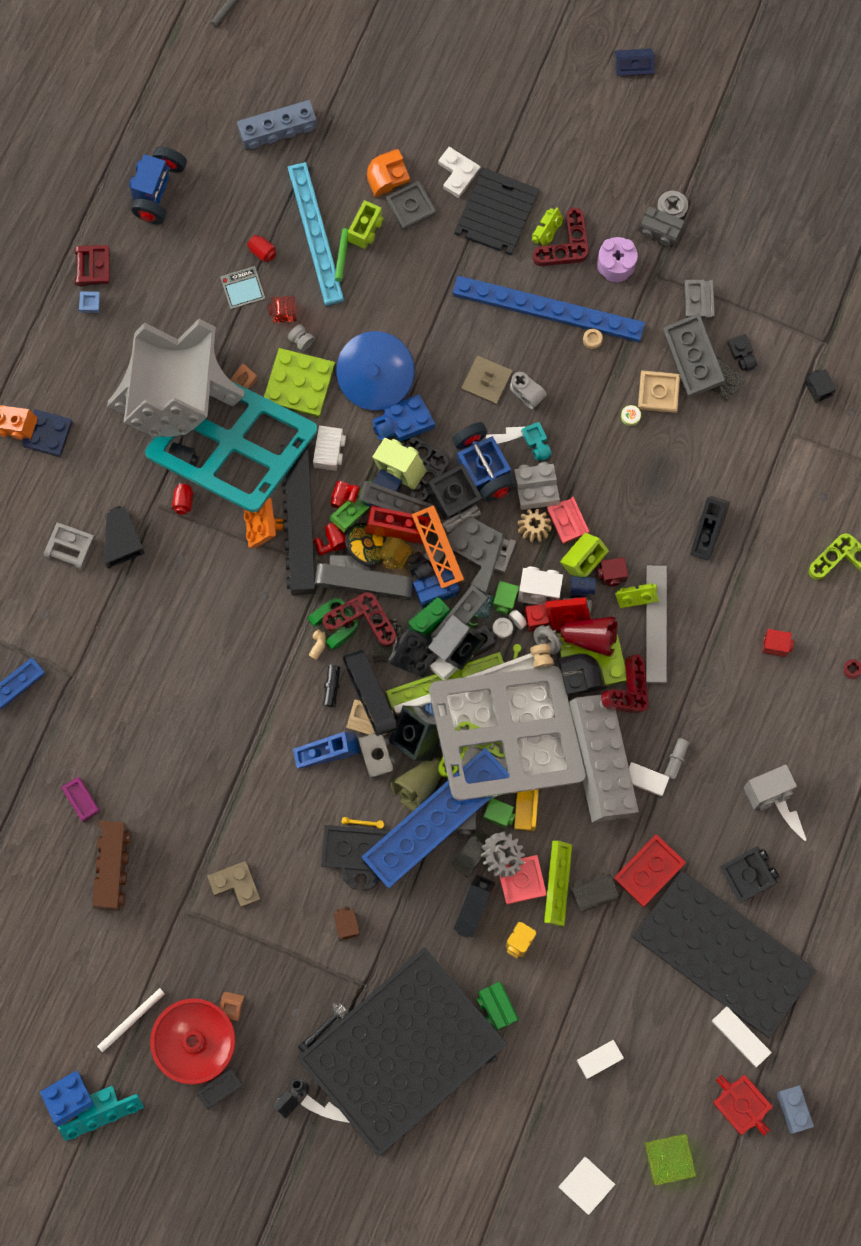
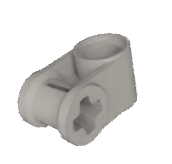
[510,372,547,409]

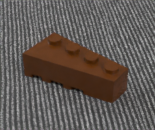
[92,820,132,911]

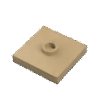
[638,370,680,413]

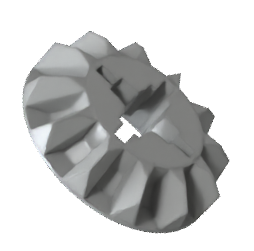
[657,191,688,218]
[534,625,563,655]

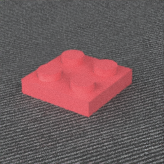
[499,855,547,905]

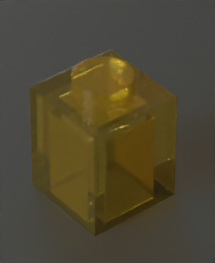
[377,536,413,570]

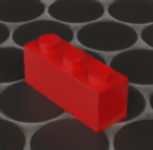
[365,506,430,544]

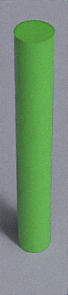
[335,228,349,282]

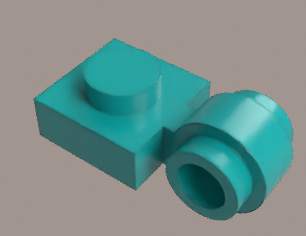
[521,422,552,461]

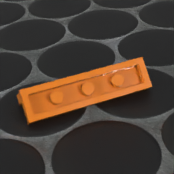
[412,505,465,589]

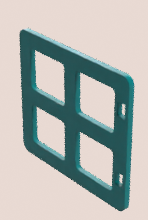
[145,381,317,512]

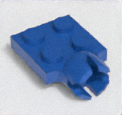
[372,394,435,442]

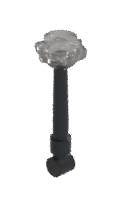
[298,1003,349,1052]

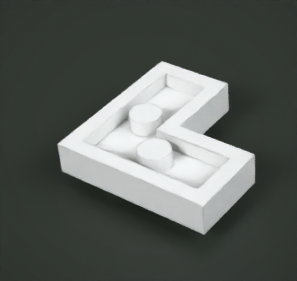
[438,147,480,198]

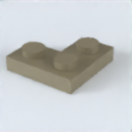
[207,861,260,908]

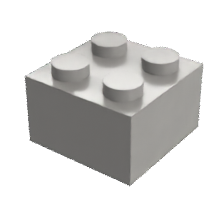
[744,765,797,811]

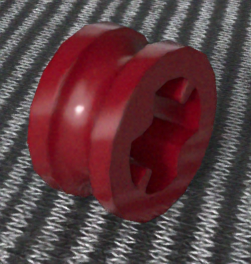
[843,659,861,679]

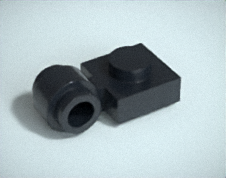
[727,334,757,372]
[402,551,433,581]
[273,1078,309,1119]

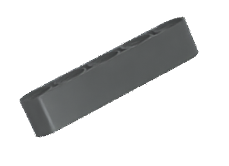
[315,564,414,600]

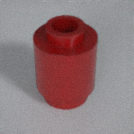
[247,235,276,262]
[172,484,194,515]

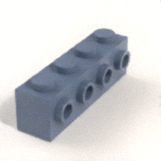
[237,100,317,150]

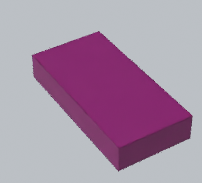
[61,776,100,822]

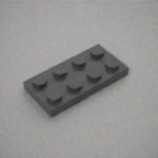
[663,313,726,398]

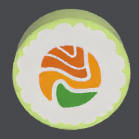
[621,405,641,426]

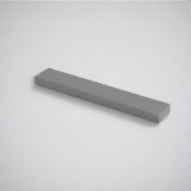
[646,565,667,684]

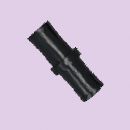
[323,665,341,707]

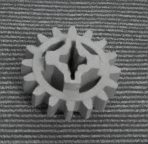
[481,832,525,878]

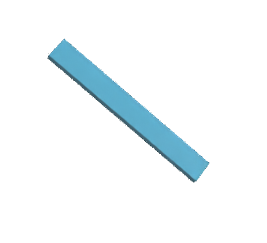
[288,162,344,306]

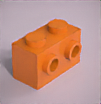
[0,405,38,440]

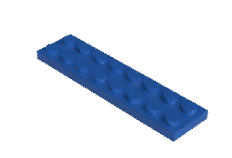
[361,747,509,888]

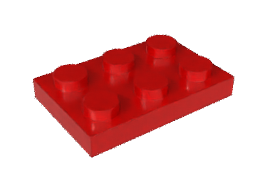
[613,834,686,907]

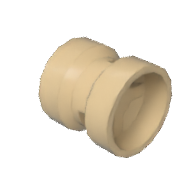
[530,644,554,668]

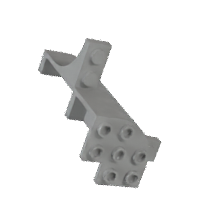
[107,319,244,437]

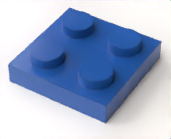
[40,1070,94,1127]

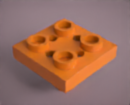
[244,498,284,548]

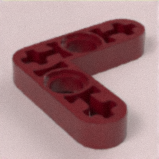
[533,207,588,266]
[323,592,396,647]
[601,654,648,713]

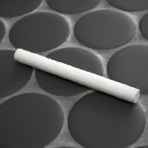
[97,988,165,1052]

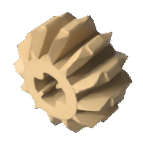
[518,509,551,543]

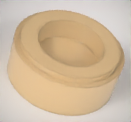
[583,329,603,349]

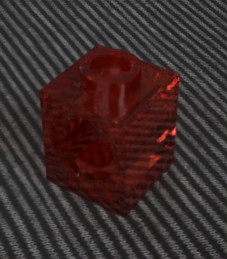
[268,296,297,323]

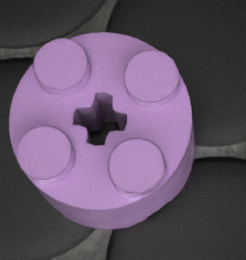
[597,237,637,282]

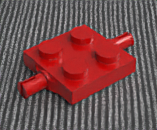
[712,1074,773,1136]

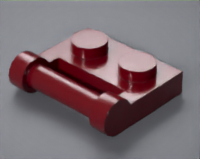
[75,245,110,286]

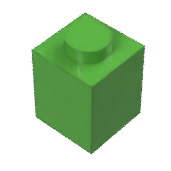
[493,581,519,615]
[483,798,516,829]

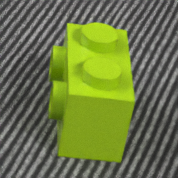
[348,200,384,249]
[560,533,609,577]

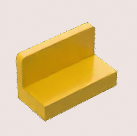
[514,789,539,831]

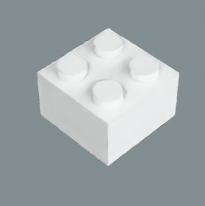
[518,567,563,605]

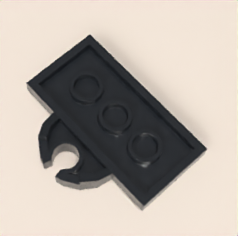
[321,825,390,891]

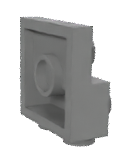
[514,462,560,510]

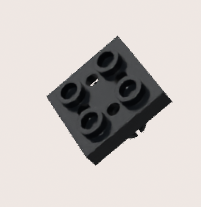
[388,626,437,678]

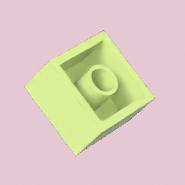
[372,438,427,490]

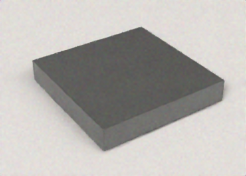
[385,181,437,231]

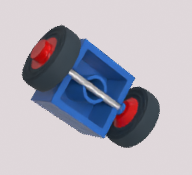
[129,147,187,224]
[452,422,516,501]

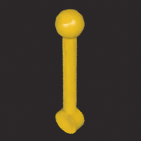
[341,817,384,829]

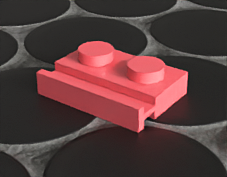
[547,497,589,545]

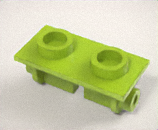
[532,207,564,246]
[615,583,659,608]

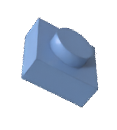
[79,291,100,313]

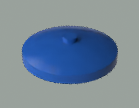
[337,331,415,410]

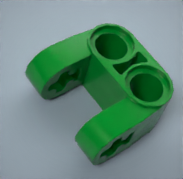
[308,598,358,650]

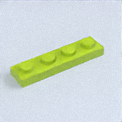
[544,841,572,926]

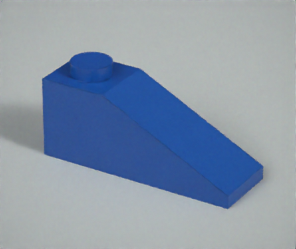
[293,732,360,769]

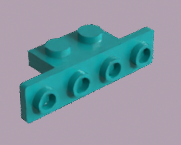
[58,1086,144,1141]

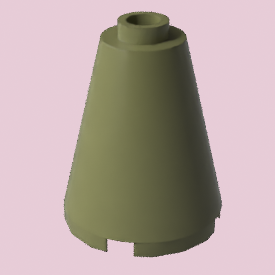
[391,757,446,811]

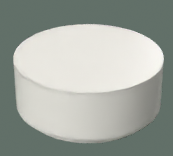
[508,610,527,630]
[493,618,513,639]

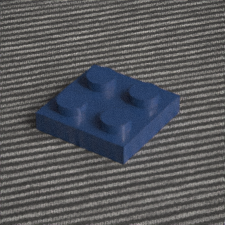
[22,409,73,457]

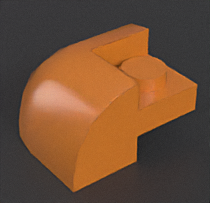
[367,149,410,197]

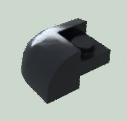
[557,654,606,696]

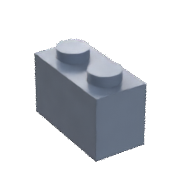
[776,1085,814,1134]

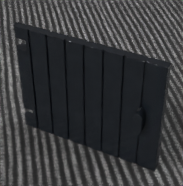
[454,168,539,255]

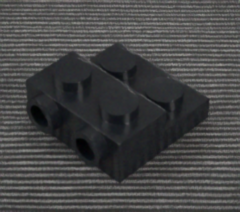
[720,847,779,903]

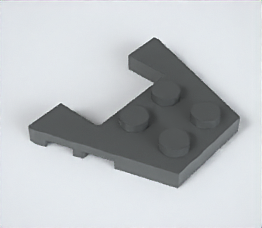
[423,516,504,594]

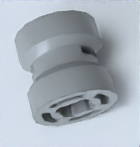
[288,324,315,352]

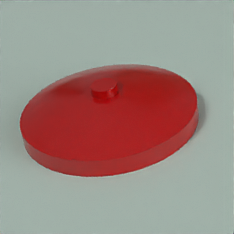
[150,999,235,1085]

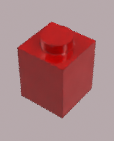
[525,604,549,632]
[762,629,794,657]

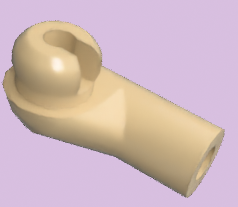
[309,629,327,660]

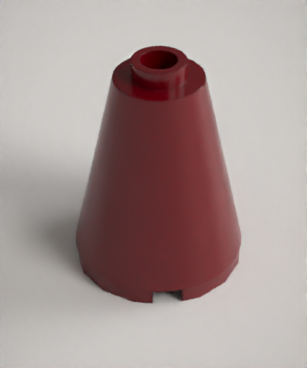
[560,616,618,657]

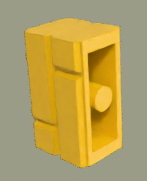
[506,922,536,959]

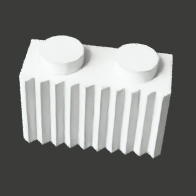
[313,426,346,471]

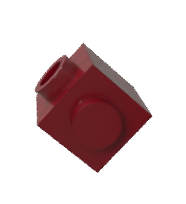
[597,557,628,587]

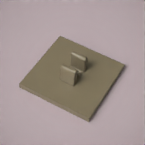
[461,355,513,405]

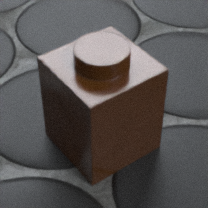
[334,907,360,941]

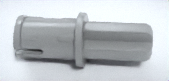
[442,504,481,533]
[664,738,690,779]

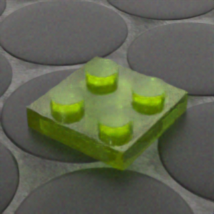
[644,1134,696,1185]

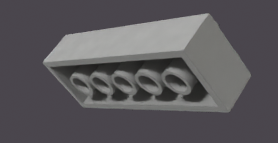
[569,695,639,822]

